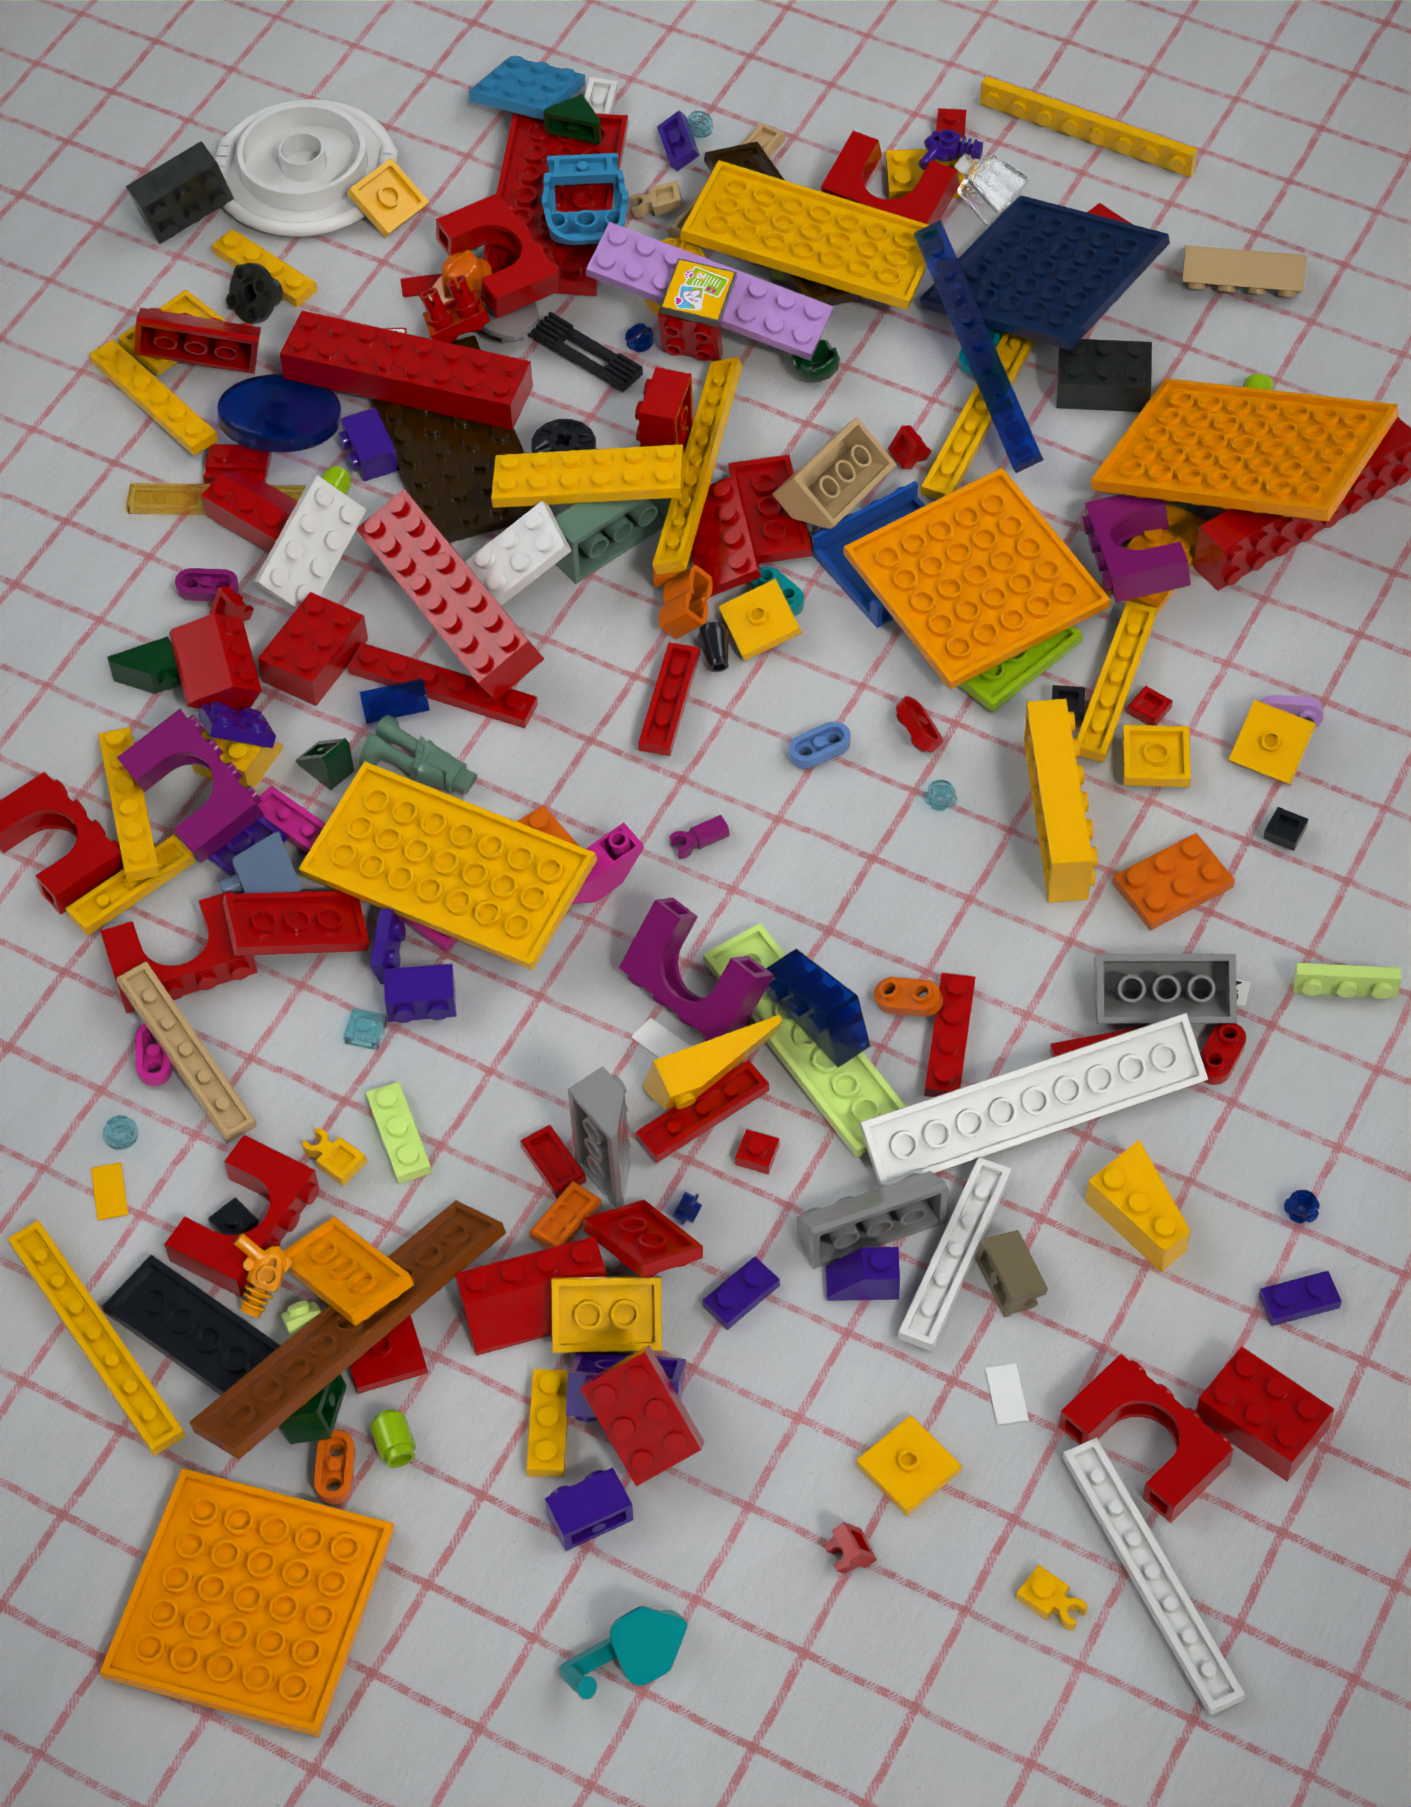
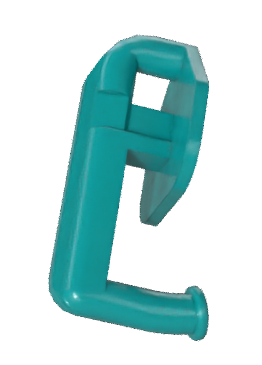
[559,1606,688,1699]

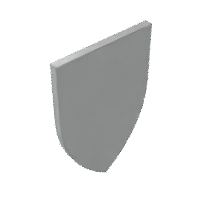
[482,302,539,344]

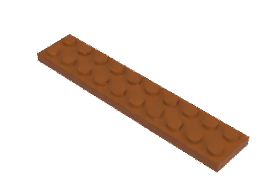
[189,1200,506,1459]

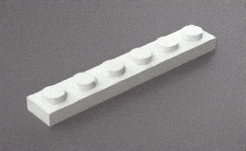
[898,1157,1012,1352]

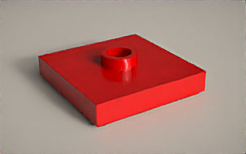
[349,1315,428,1394]

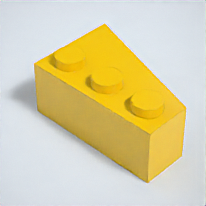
[1085,1140,1191,1272]

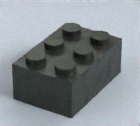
[126,141,234,244]
[1056,339,1152,412]

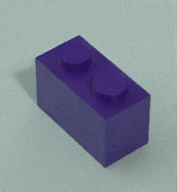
[338,408,399,482]
[384,964,457,1023]
[545,1467,634,1551]

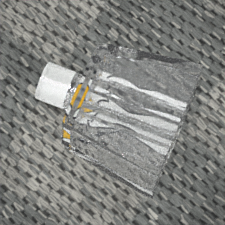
[954,153,1029,226]

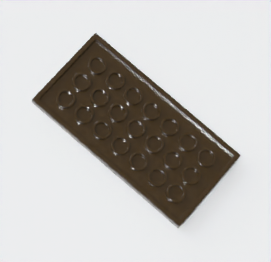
[370,335,535,543]

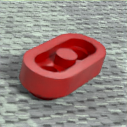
[895,696,943,753]
[1200,1023,1247,1085]

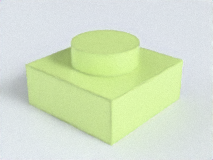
[280,1301,321,1336]

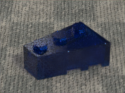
[766,948,871,1068]

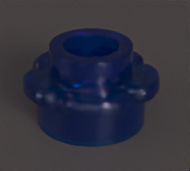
[625,323,654,352]
[1284,1190,1320,1224]
[672,1191,703,1225]

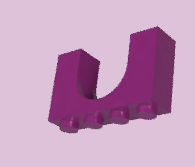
[1081,494,1191,603]
[117,709,264,863]
[619,898,774,1041]

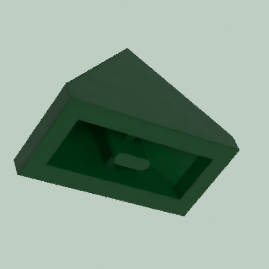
[543,94,602,145]
[295,738,354,791]

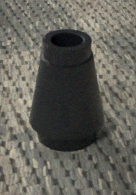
[697,622,729,672]

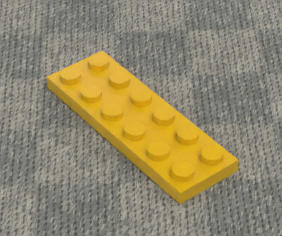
[491,444,684,508]

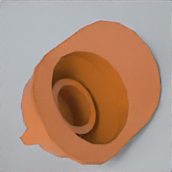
[429,250,492,304]

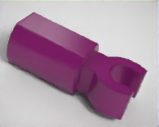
[669,815,730,859]

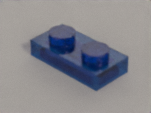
[359,679,430,724]

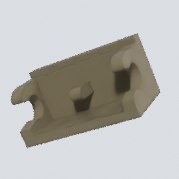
[975,1230,1048,1317]

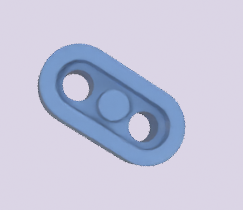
[789,722,851,769]

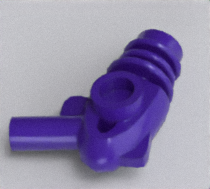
[918,130,983,170]

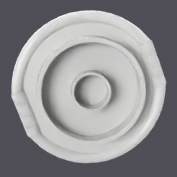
[215,99,398,237]

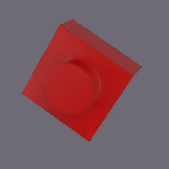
[936,108,967,138]
[735,1129,780,1174]

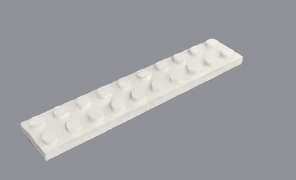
[858,1013,1208,1185]

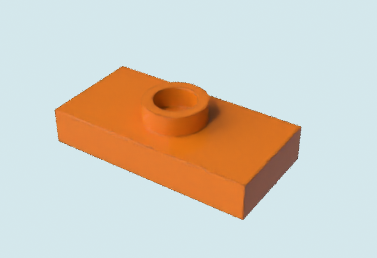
[529,1181,602,1249]

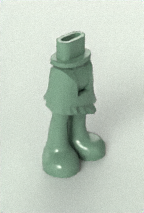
[359,715,477,795]

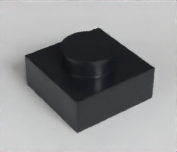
[1052,685,1085,721]
[1263,807,1309,851]
[208,1197,259,1235]

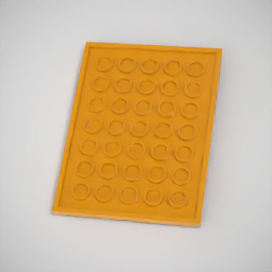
[1090,378,1399,521]

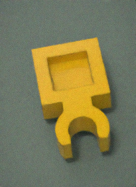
[302,1128,367,1187]
[1016,1565,1088,1631]

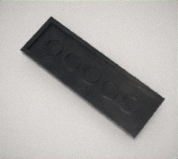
[103,1255,281,1395]

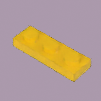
[526,1369,569,1477]

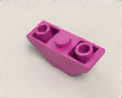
[572,822,644,904]

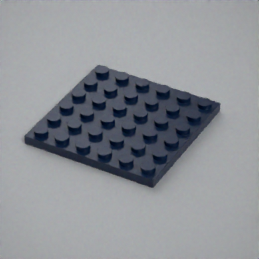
[920,195,1170,351]

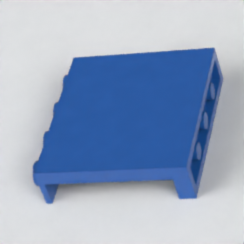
[812,481,926,628]

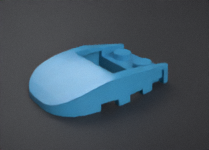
[541,153,628,245]

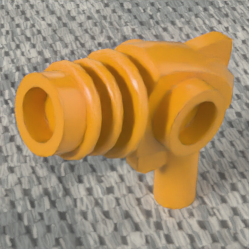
[233,1233,292,1318]

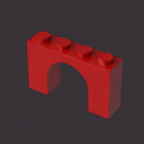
[821,130,960,227]
[436,193,561,319]
[0,771,124,915]
[100,891,258,1013]
[164,1135,319,1297]
[1059,1354,1234,1523]

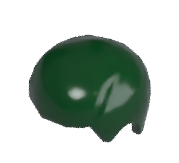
[791,340,840,383]

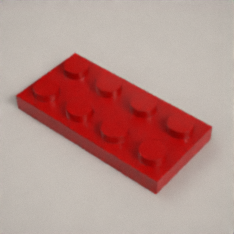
[728,455,812,564]
[691,475,762,597]
[223,891,370,956]

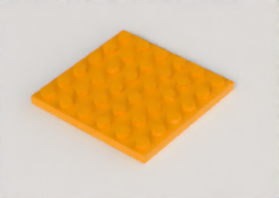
[843,468,1111,690]
[99,1468,395,1738]

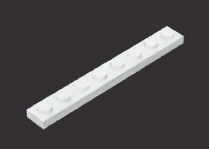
[1063,1437,1245,1716]

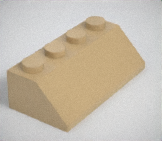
[1182,245,1307,297]
[772,417,897,529]

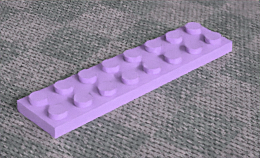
[586,222,834,361]

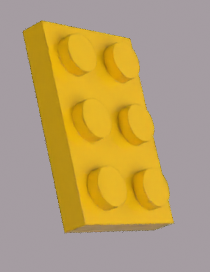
[886,149,977,200]
[117,290,225,376]
[551,1276,662,1353]

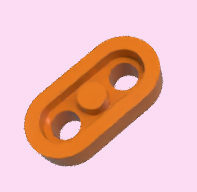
[874,977,943,1017]
[314,1430,356,1505]

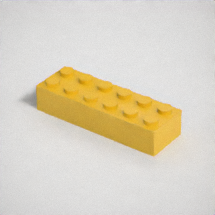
[1023,699,1098,903]

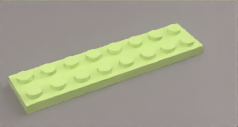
[703,923,906,1158]

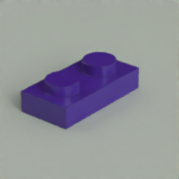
[657,110,700,172]
[370,908,406,984]
[702,1256,780,1330]
[1259,1270,1342,1326]

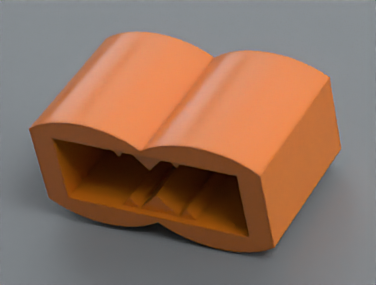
[659,565,713,639]

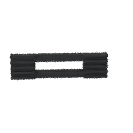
[531,311,643,392]

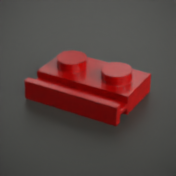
[203,444,272,486]

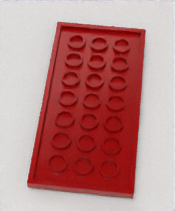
[483,112,629,296]

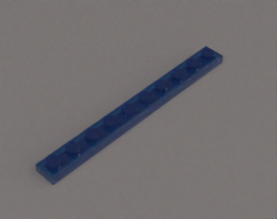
[913,220,1044,473]

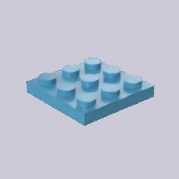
[469,56,585,120]

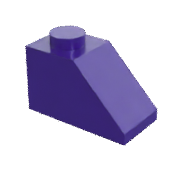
[826,1247,900,1301]

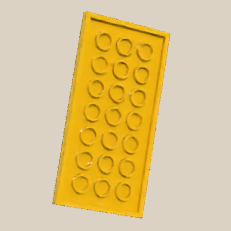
[680,160,943,310]
[298,761,597,970]

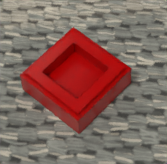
[1127,686,1173,726]

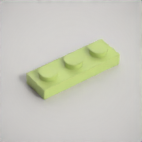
[1293,963,1402,999]
[366,1082,432,1184]

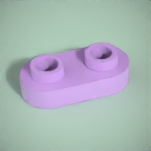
[1260,695,1324,727]

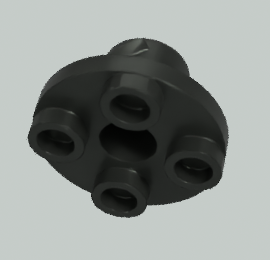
[226,263,283,324]

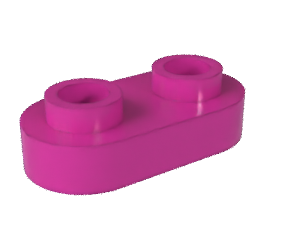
[135,1023,173,1086]

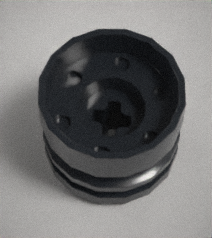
[531,419,597,453]

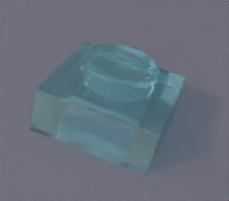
[343,1008,387,1050]

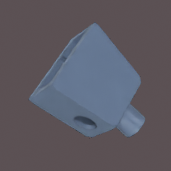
[218,831,303,894]

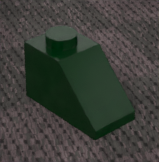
[107,636,182,694]
[278,1374,347,1444]

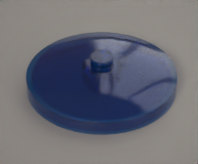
[217,374,341,452]

